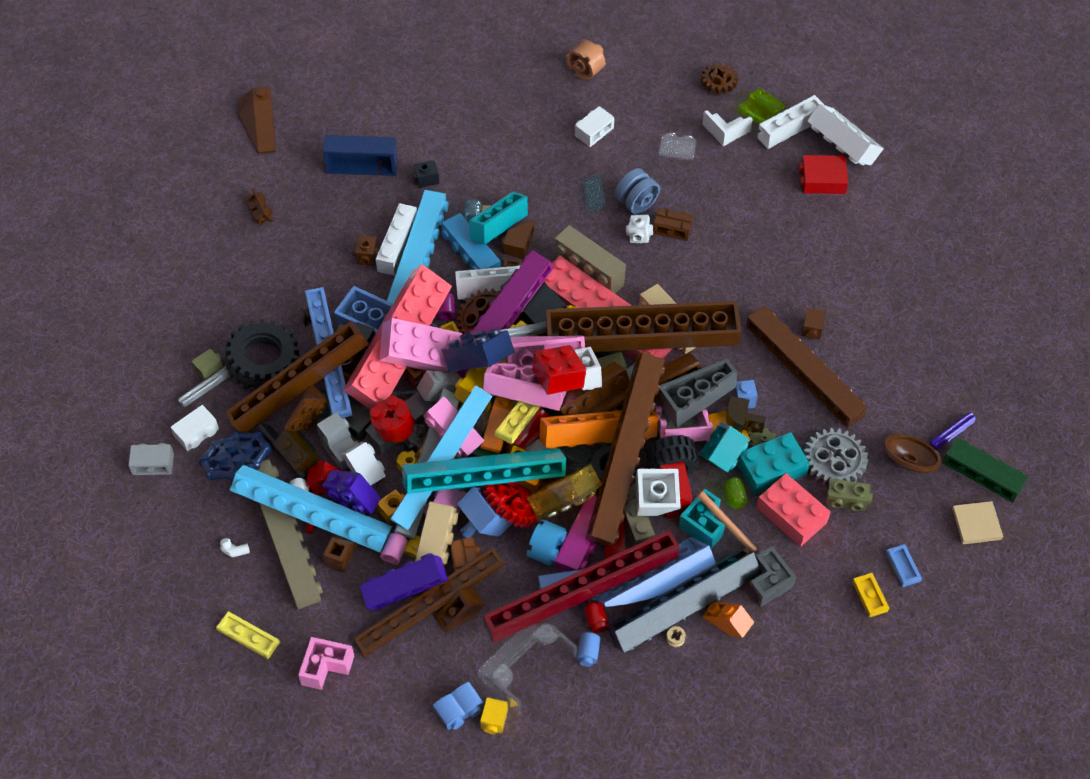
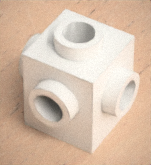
[626,215,653,243]

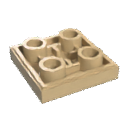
[952,501,1003,544]

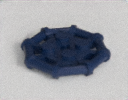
[199,430,271,481]

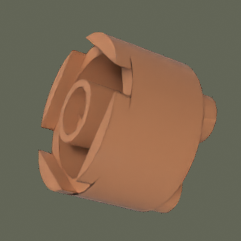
[566,40,606,81]

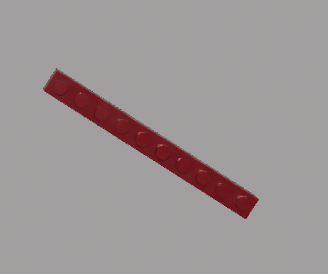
[483,530,680,643]

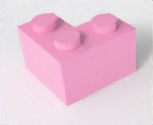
[298,637,354,690]

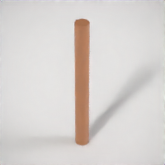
[697,491,757,552]

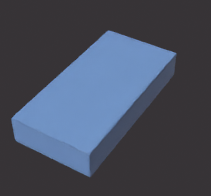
[885,544,922,587]

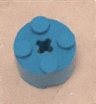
[527,519,567,566]

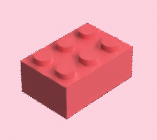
[756,474,831,547]

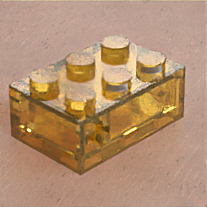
[527,464,602,519]

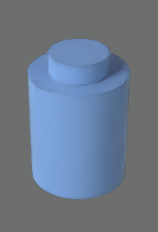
[576,633,601,667]

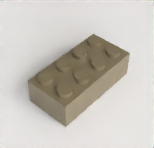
[555,225,626,294]

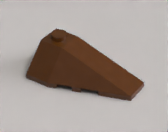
[238,87,276,154]

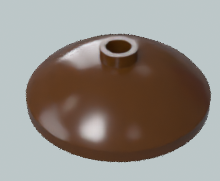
[884,434,942,473]

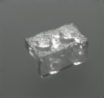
[659,133,697,161]

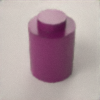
[437,293,455,321]

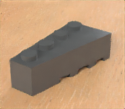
[658,359,737,428]

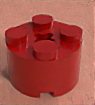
[370,395,415,443]

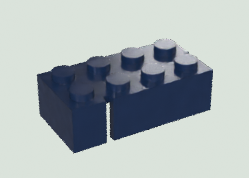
[323,135,398,176]

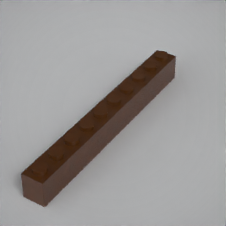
[585,351,665,547]

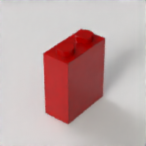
[798,155,848,194]

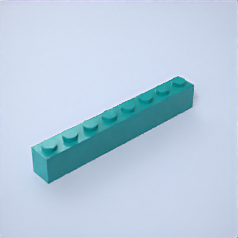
[402,448,566,494]

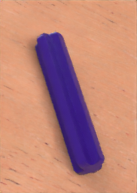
[929,412,976,450]

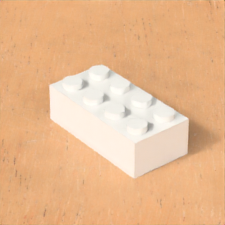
[807,104,884,165]

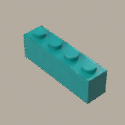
[469,192,528,244]

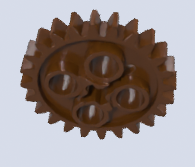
[456,288,514,334]

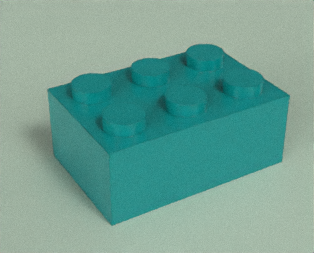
[737,433,810,495]

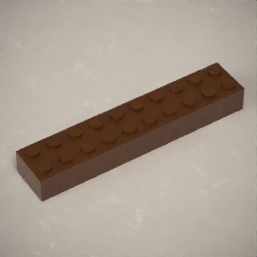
[546,301,741,352]

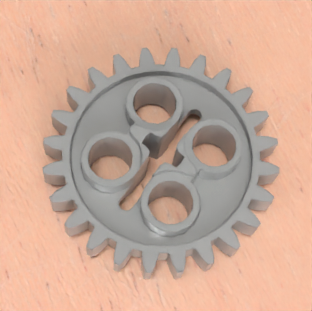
[804,428,868,485]

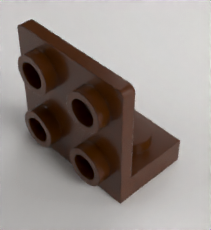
[284,386,329,431]

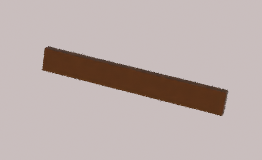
[353,547,505,657]

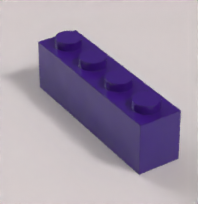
[360,553,448,611]

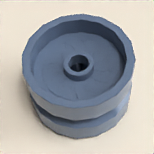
[615,168,660,215]

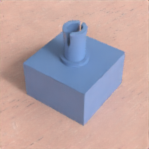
[457,487,513,538]

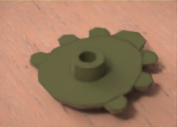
[748,428,777,447]

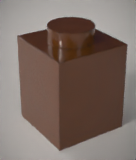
[801,308,826,340]

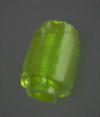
[724,478,748,509]

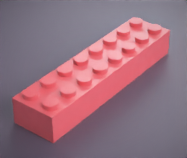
[544,256,673,361]
[343,264,452,410]

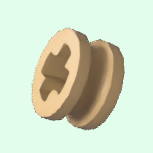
[666,626,686,647]

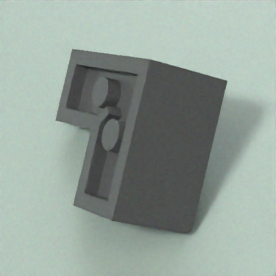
[750,546,797,607]

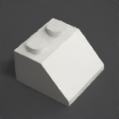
[635,469,680,516]

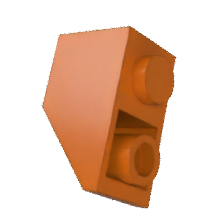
[703,602,754,638]

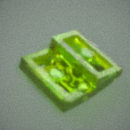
[737,88,787,125]

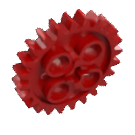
[483,482,542,528]

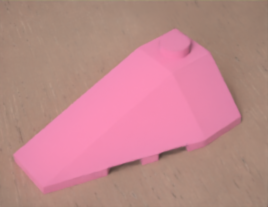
[506,336,585,368]

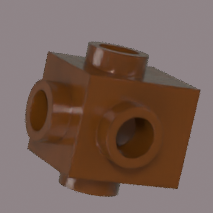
[353,235,380,265]

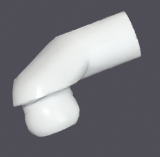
[220,538,250,557]

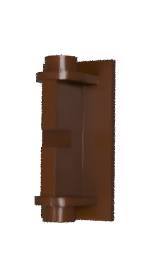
[247,188,274,225]

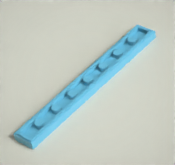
[390,386,492,530]

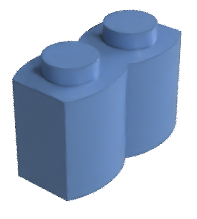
[433,682,484,730]

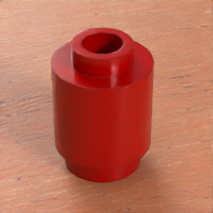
[583,601,609,633]

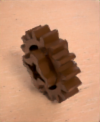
[701,62,738,95]

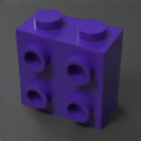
[322,470,381,514]

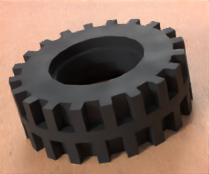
[225,319,299,390]

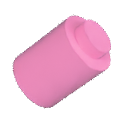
[380,532,408,565]

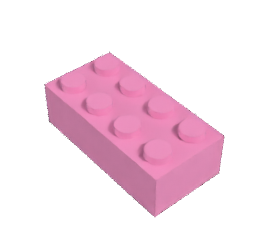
[379,318,462,373]

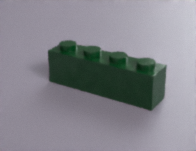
[943,437,1028,503]

